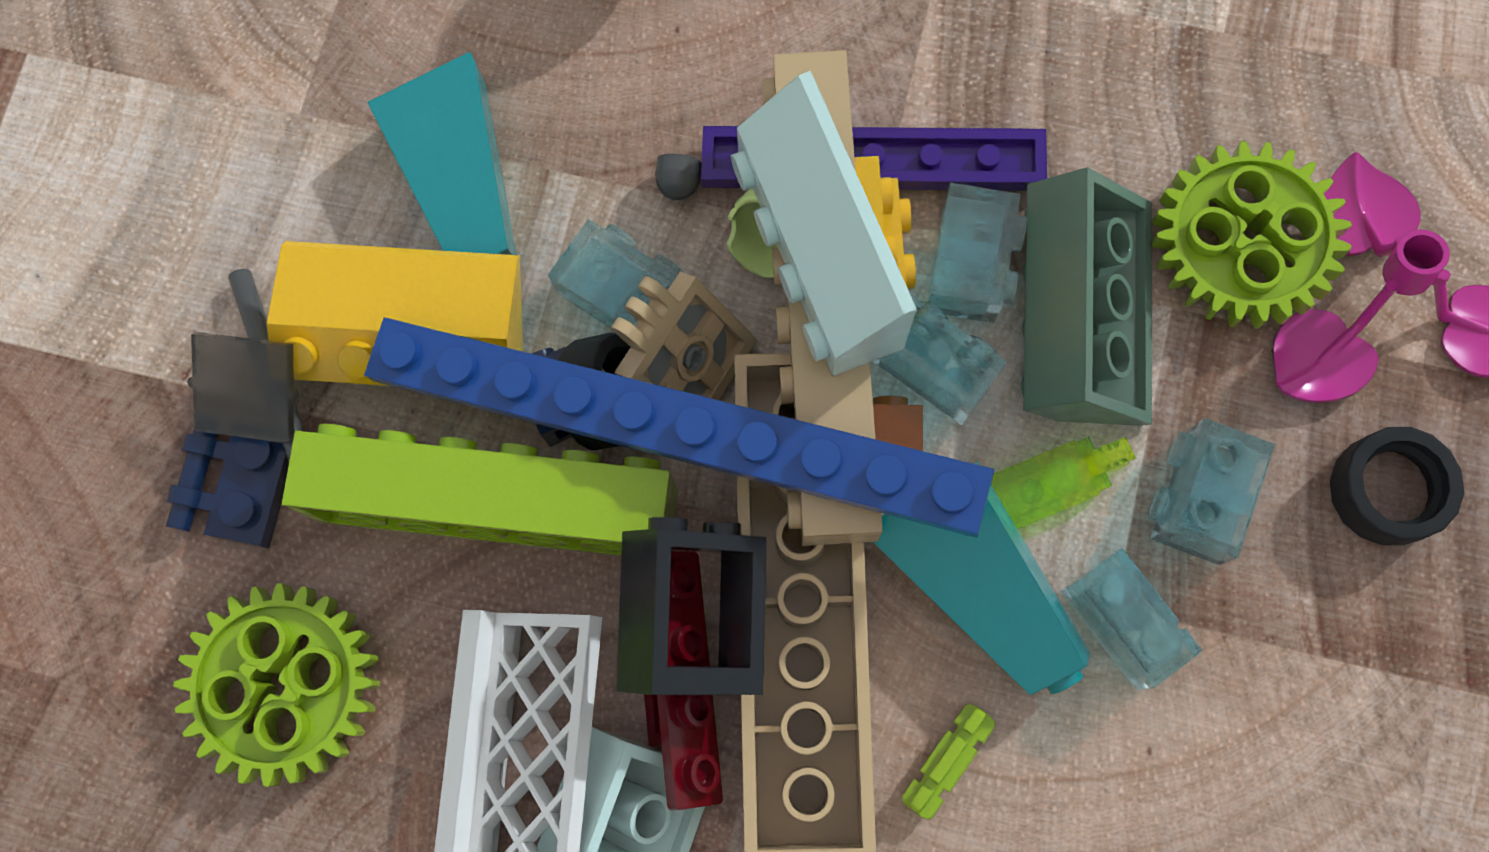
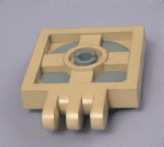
[611,272,757,400]

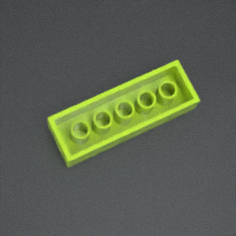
[281,424,679,556]

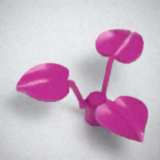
[1272,152,1489,403]

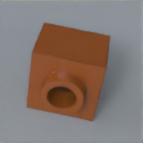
[873,395,923,451]

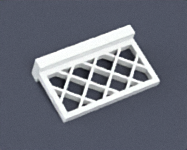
[434,610,603,852]

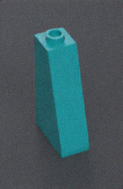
[367,52,517,255]
[873,461,1090,695]

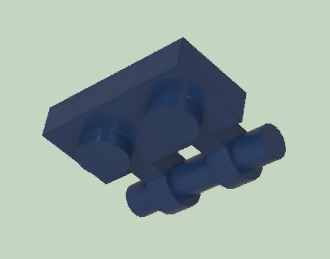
[165,412,289,549]

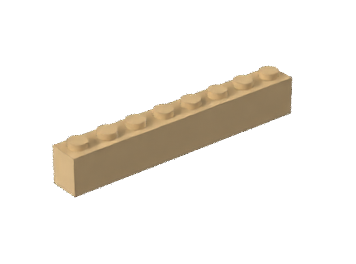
[762,50,883,546]

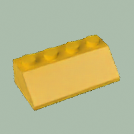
[266,241,524,386]

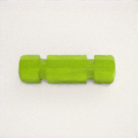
[902,703,996,820]

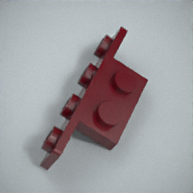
[644,551,723,811]

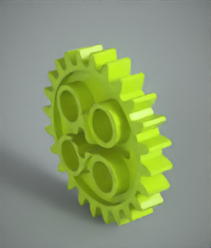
[1151,141,1352,329]
[173,583,380,787]

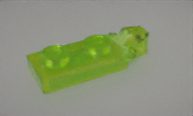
[991,437,1136,530]

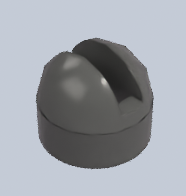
[655,154,702,200]

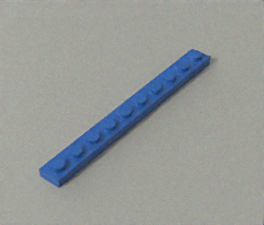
[364,317,994,538]

